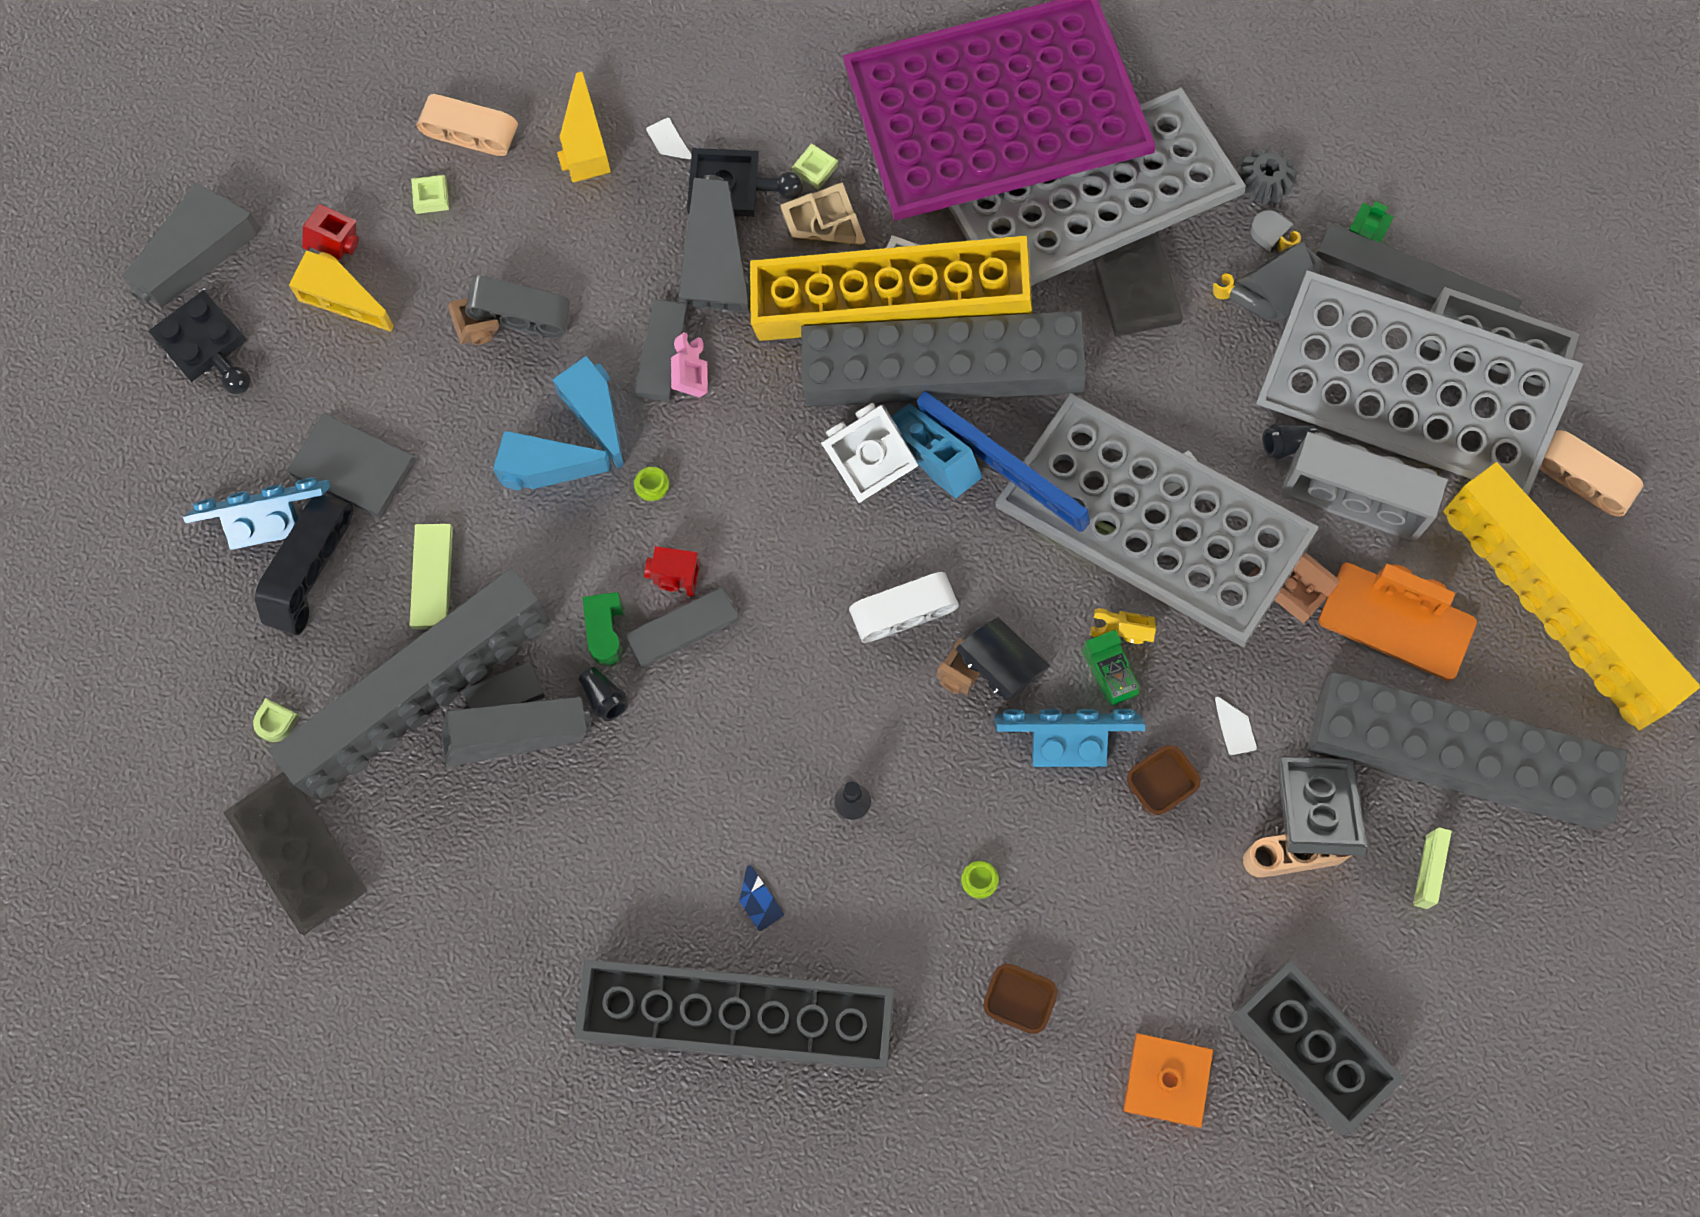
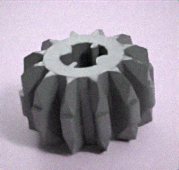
[1238,146,1296,207]

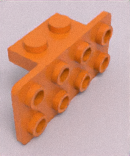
[1318,562,1477,681]

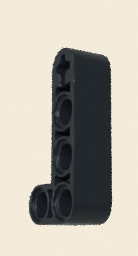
[255,495,353,635]

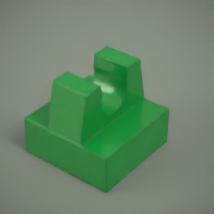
[1349,201,1394,243]

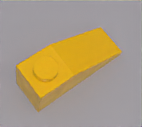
[557,71,611,183]
[289,251,394,332]

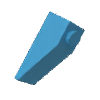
[552,356,624,469]
[892,403,983,498]
[493,431,611,490]

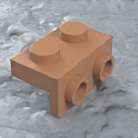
[1249,543,1340,624]

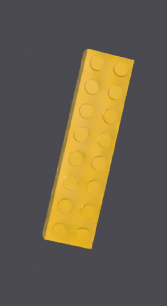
[750,235,1033,341]
[1443,462,1700,731]

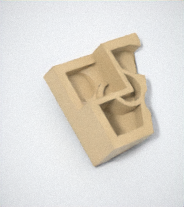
[780,182,866,245]

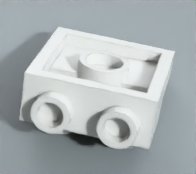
[821,403,919,503]

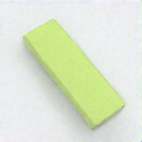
[410,524,453,630]

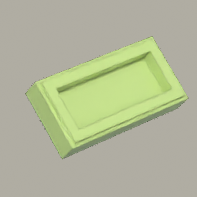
[1413,827,1452,909]

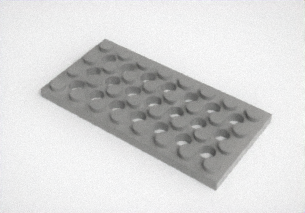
[948,88,1246,286]
[1256,270,1584,495]
[995,394,1319,647]

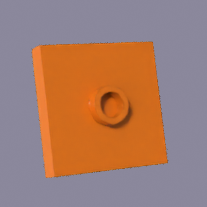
[1122,1033,1213,1128]

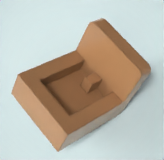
[448,298,499,345]
[936,638,981,696]

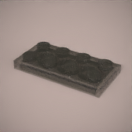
[1084,201,1183,336]
[223,772,368,935]

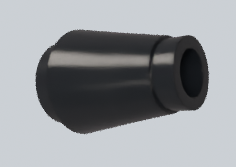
[1262,424,1318,459]
[579,667,628,721]

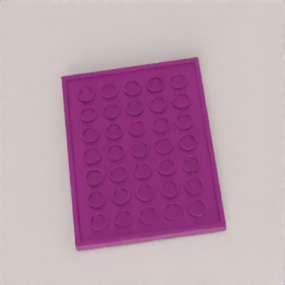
[842,0,1155,221]

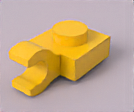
[1090,608,1156,644]

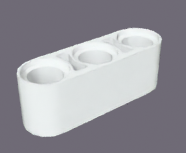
[849,572,959,643]

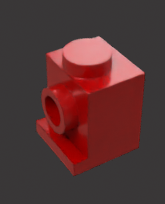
[302,204,359,260]
[644,546,700,597]

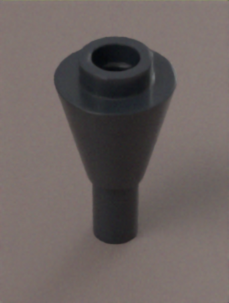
[834,781,871,820]

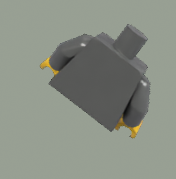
[1213,231,1322,322]

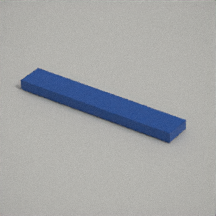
[917,391,1090,532]

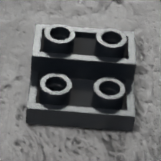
[955,617,1050,700]

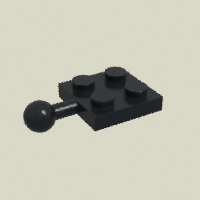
[687,148,803,217]
[148,290,251,394]

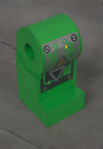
[582,592,624,666]
[1081,629,1139,706]

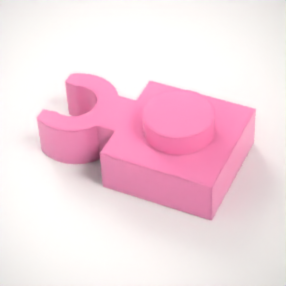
[671,332,708,398]

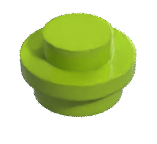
[634,467,669,501]
[961,861,999,899]

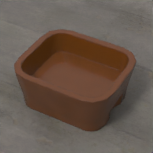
[1127,745,1201,816]
[983,963,1058,1034]

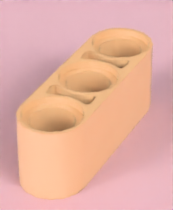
[416,94,518,156]
[1539,430,1644,517]
[1243,834,1352,878]

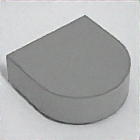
[1250,210,1293,252]

